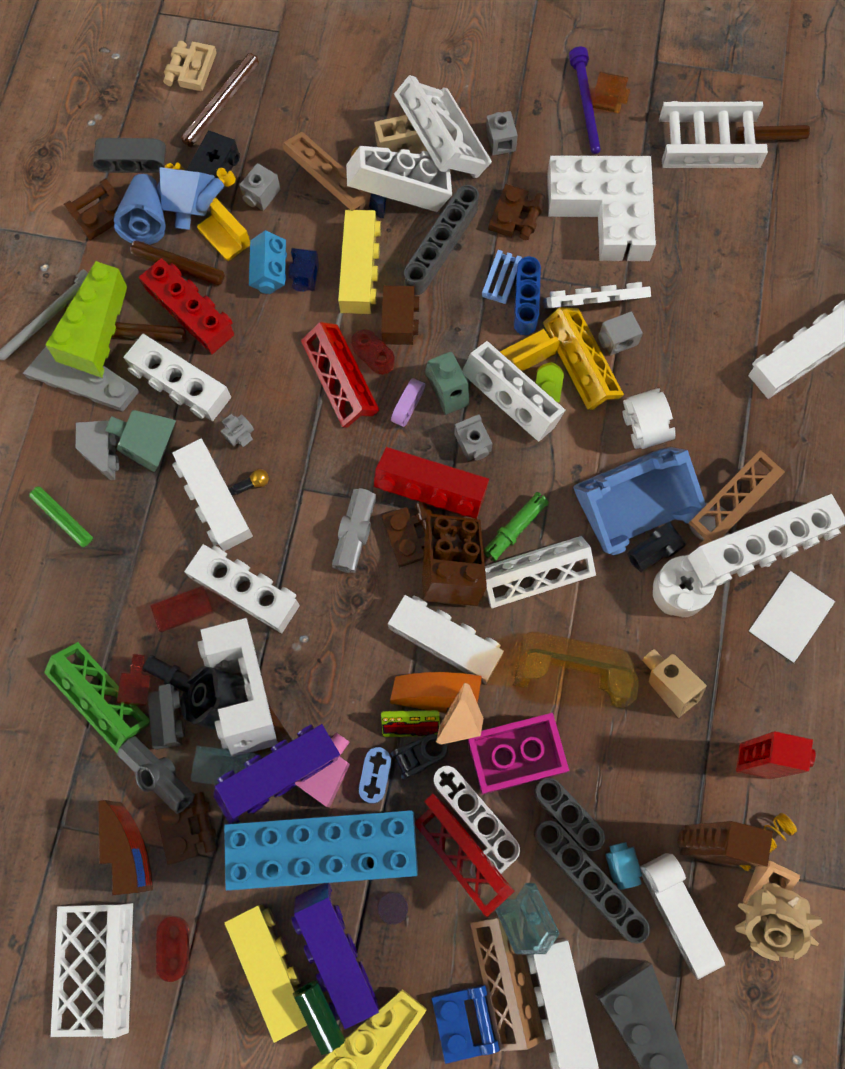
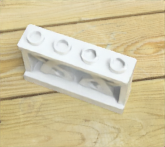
[394,75,492,178]

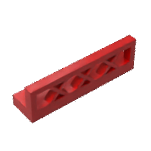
[301,322,380,427]
[415,794,515,917]

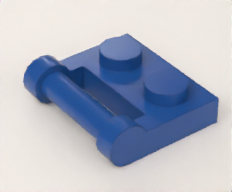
[432,985,500,1064]

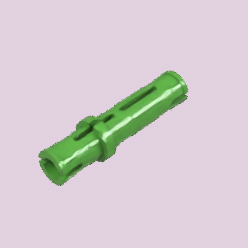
[483,492,549,562]

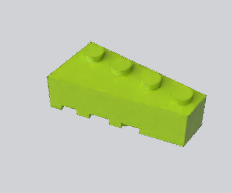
[46,261,127,378]

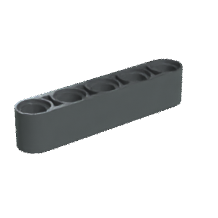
[404,185,479,295]
[534,820,650,944]

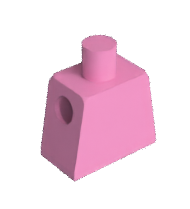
[295,732,350,808]

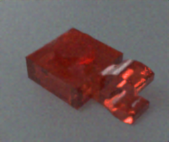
[117,654,150,706]

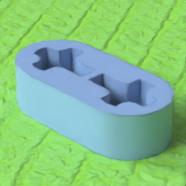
[359,747,391,804]

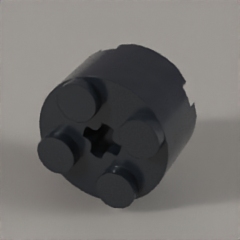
[181,666,246,730]

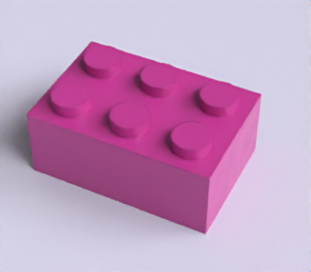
[467,713,569,795]

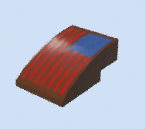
[98,800,153,895]

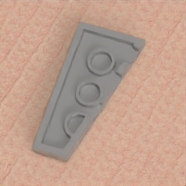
[23,347,139,412]

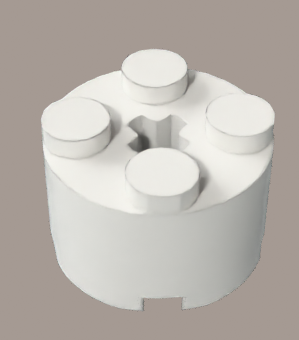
[622,388,675,449]
[652,555,717,617]

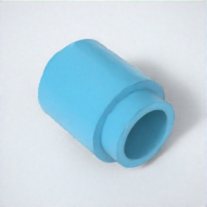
[605,842,642,890]

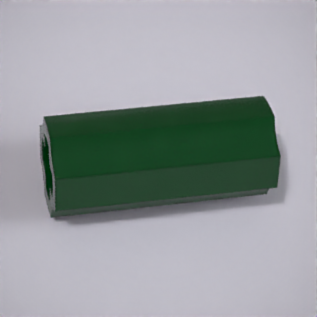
[293,980,345,1055]

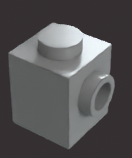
[486,111,518,156]
[240,163,281,211]

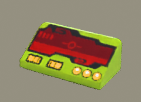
[381,710,440,737]

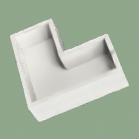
[547,156,656,261]

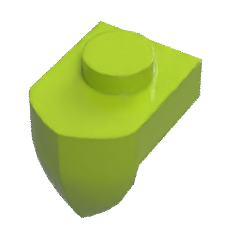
[535,362,564,402]

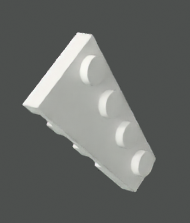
[543,282,651,308]

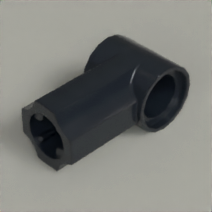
[627,522,687,572]

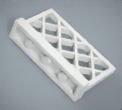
[50,903,133,1038]

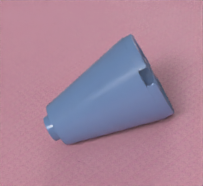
[114,174,166,245]

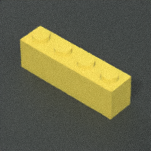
[338,210,381,314]
[224,904,307,1043]

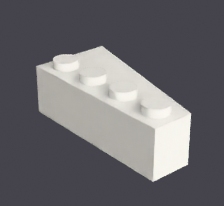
[346,146,452,212]

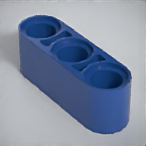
[514,256,541,336]

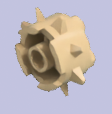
[735,883,822,961]

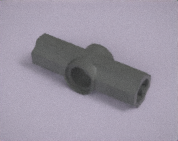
[117,737,195,814]

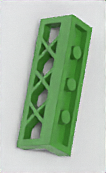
[44,642,150,753]

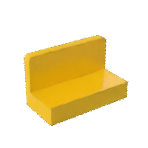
[197,198,250,261]
[500,329,559,371]

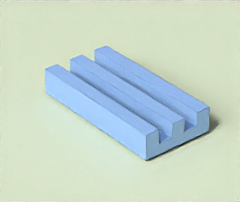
[482,250,522,304]

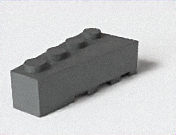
[595,960,689,1069]

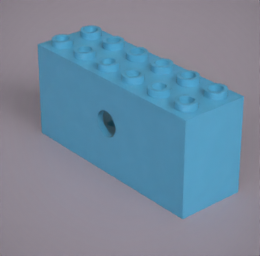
[224,811,418,891]

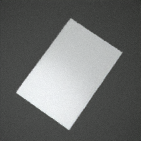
[749,571,835,663]

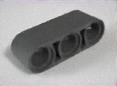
[93,138,166,173]
[533,778,605,851]

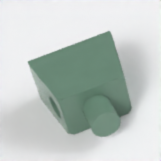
[425,352,469,415]
[105,410,176,472]

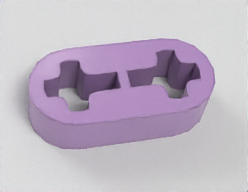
[391,378,425,427]

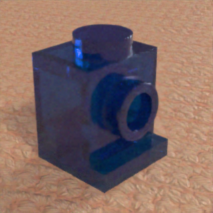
[289,248,319,292]

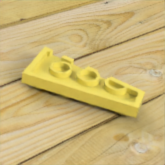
[311,989,427,1069]

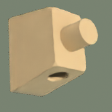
[642,649,707,718]

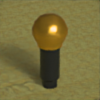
[229,469,269,496]

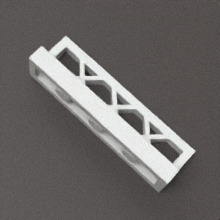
[485,536,596,608]

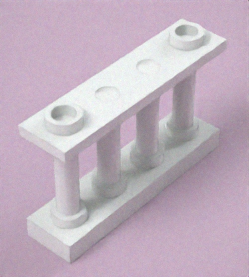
[659,101,768,168]

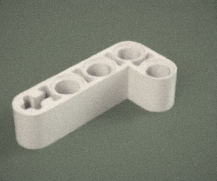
[434,766,520,879]
[640,853,725,980]

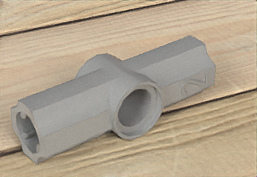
[332,488,376,573]

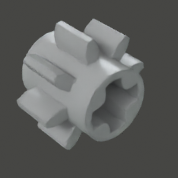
[221,414,254,447]

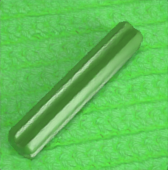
[29,486,93,547]

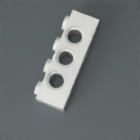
[123,334,231,422]
[462,341,566,442]
[184,544,300,634]

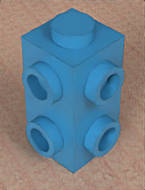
[249,230,287,294]

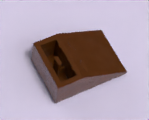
[422,513,487,606]

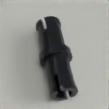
[143,655,191,693]

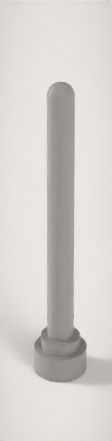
[0,269,88,360]

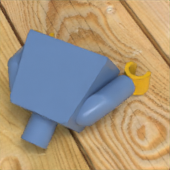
[156,162,236,230]

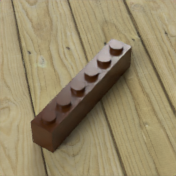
[677,821,773,867]

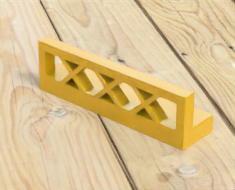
[542,307,624,410]

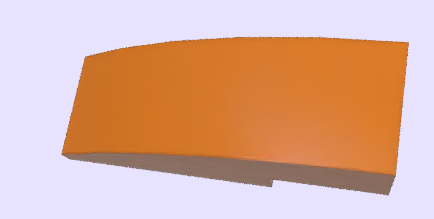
[390,672,482,713]

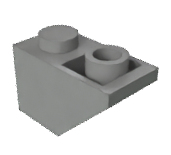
[75,421,120,480]

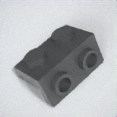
[148,684,185,750]

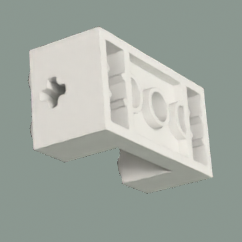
[198,618,278,758]

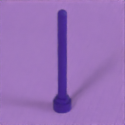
[569,46,601,154]

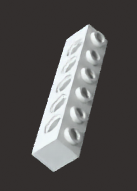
[687,494,845,587]

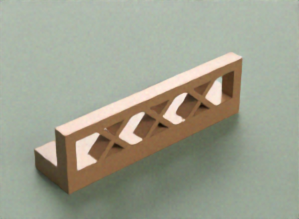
[283,132,371,211]
[688,450,785,546]
[470,912,546,1052]

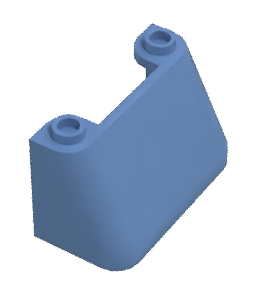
[573,447,706,555]

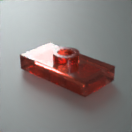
[150,586,214,633]

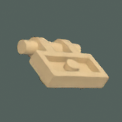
[163,41,217,91]

